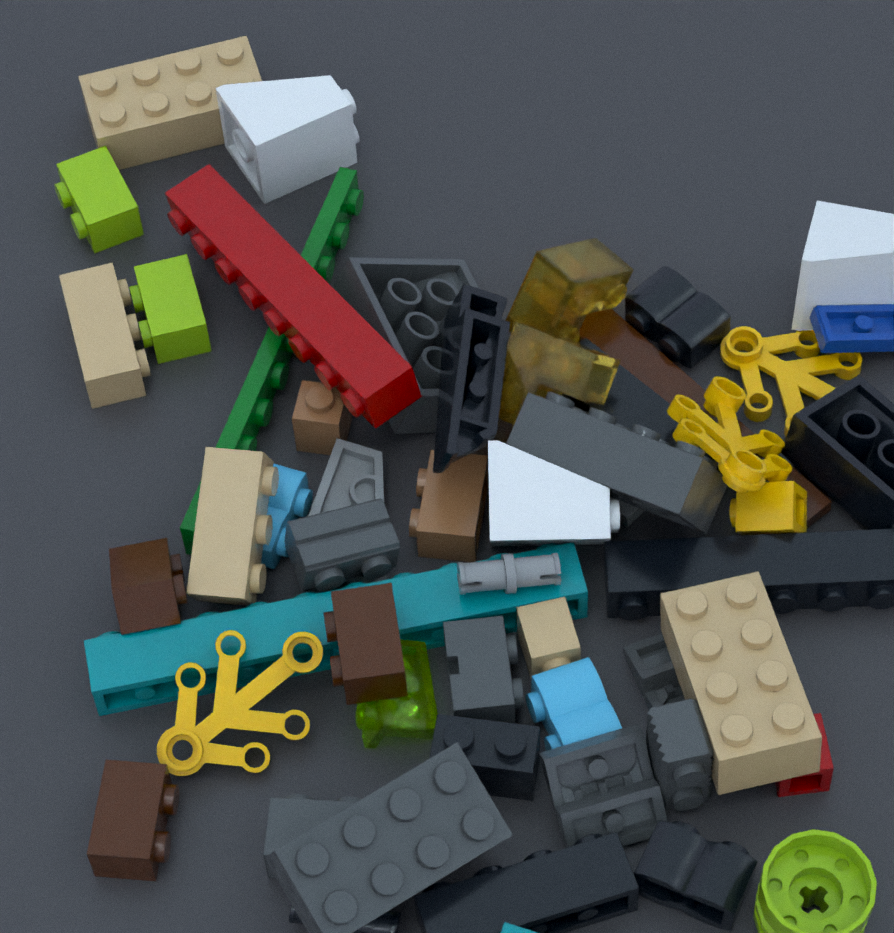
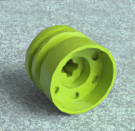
[753,829,877,933]

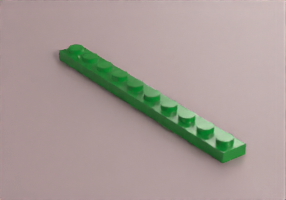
[180,167,364,555]

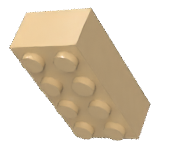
[78,36,262,170]
[660,571,822,795]

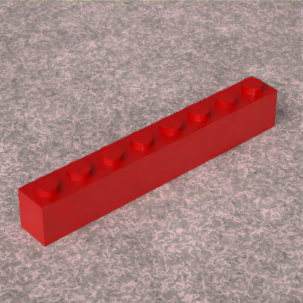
[165,164,422,429]

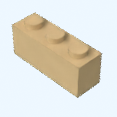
[59,262,151,409]
[186,447,279,606]

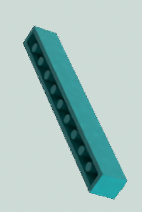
[84,542,588,716]

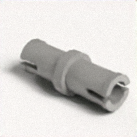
[457,553,561,595]

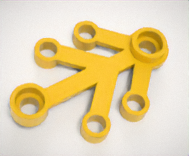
[720,326,862,437]
[667,376,792,493]
[157,630,323,776]

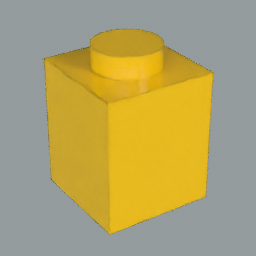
[729,481,807,535]

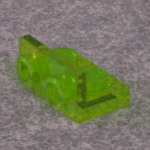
[355,639,438,749]

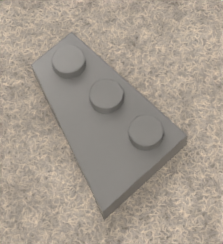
[308,438,387,584]

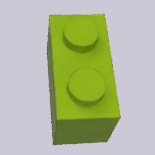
[54,146,144,254]
[129,254,211,364]

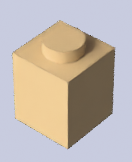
[516,597,581,679]

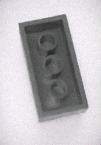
[506,391,727,534]
[265,742,513,933]

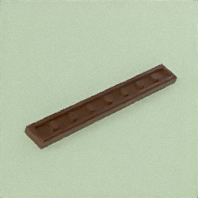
[537,274,832,529]

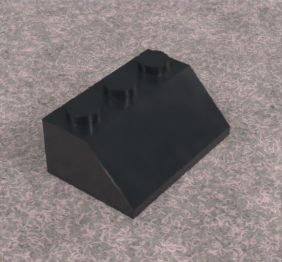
[781,375,894,530]

